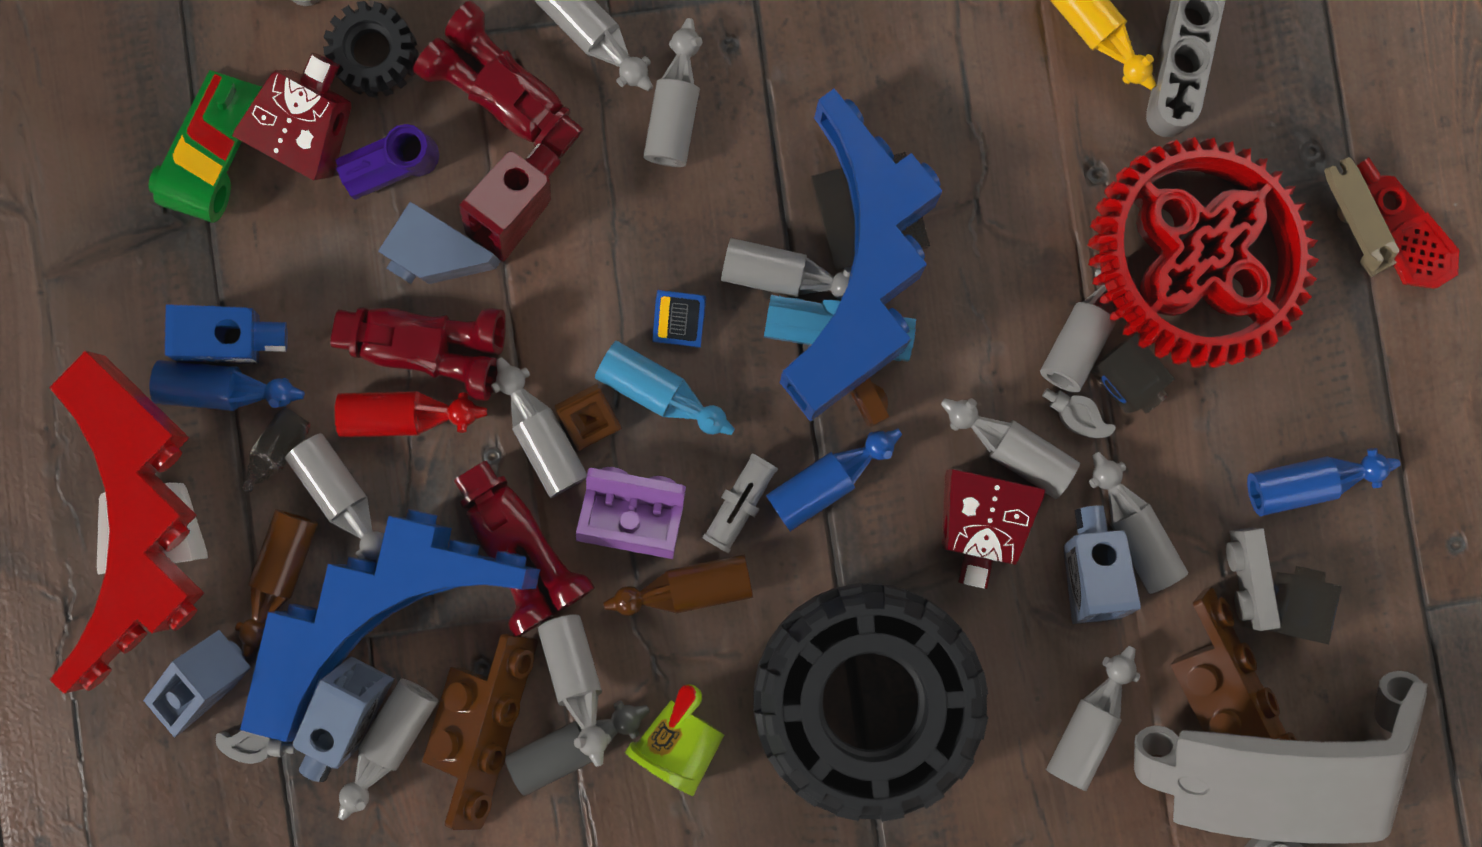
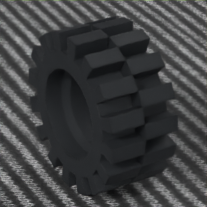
[323,1,419,97]

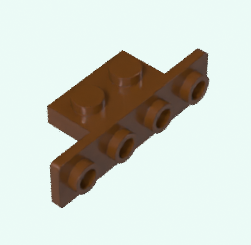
[1170,587,1298,741]
[422,633,538,830]

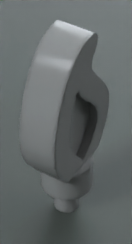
[1042,388,1116,438]
[216,731,296,764]

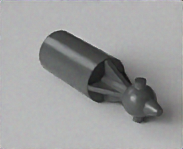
[505,700,650,796]

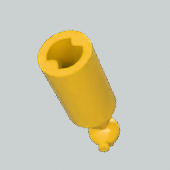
[1050,0,1157,90]

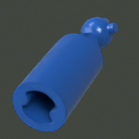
[149,360,305,411]
[766,429,902,532]
[1247,448,1400,516]

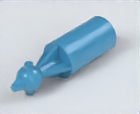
[595,340,735,435]

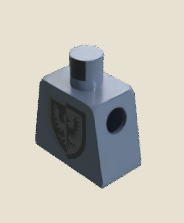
[1064,506,1141,624]
[293,656,395,782]

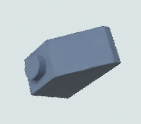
[378,202,500,284]
[143,630,251,738]

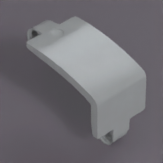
[1134,671,1428,844]

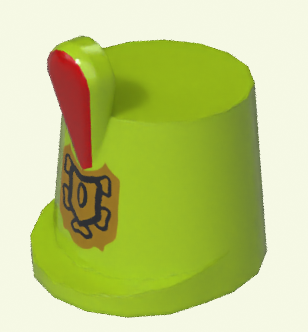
[625,684,724,796]

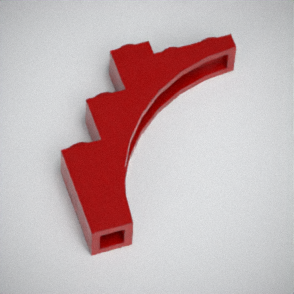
[49,351,204,694]

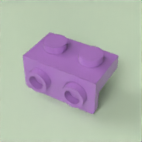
[576,467,686,559]

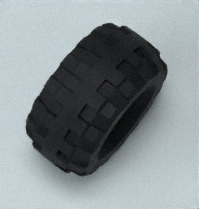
[754,583,988,822]

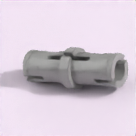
[702,453,778,553]

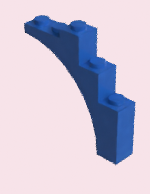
[779,89,942,422]
[240,509,540,742]

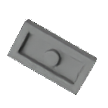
[1226,528,1281,631]

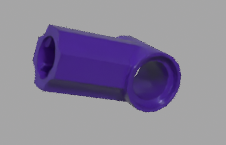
[335,124,440,200]

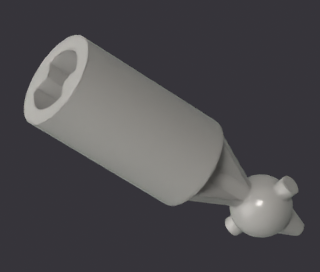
[534,0,653,91]
[643,18,702,167]
[721,238,851,301]
[1040,256,1135,392]
[491,357,587,498]
[941,398,1080,499]
[285,433,384,562]
[1089,452,1189,594]
[538,615,611,767]
[1046,646,1140,791]
[338,679,439,821]

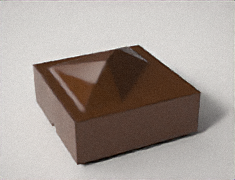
[850,378,889,427]
[555,383,622,451]

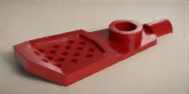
[1357,157,1460,289]

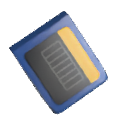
[652,290,706,348]

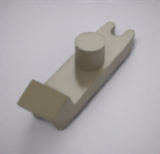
[1324,157,1399,277]

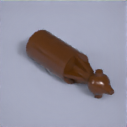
[235,509,318,658]
[603,554,754,616]

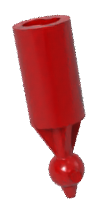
[335,391,488,437]

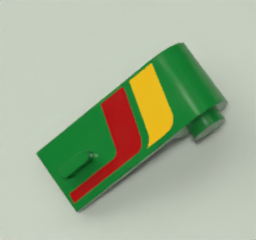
[148,70,262,223]

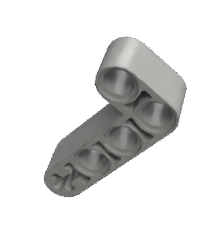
[1146,0,1226,137]

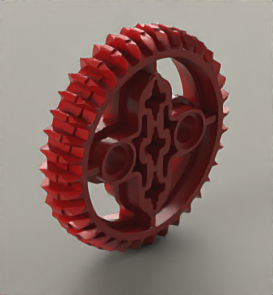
[1087,137,1319,368]

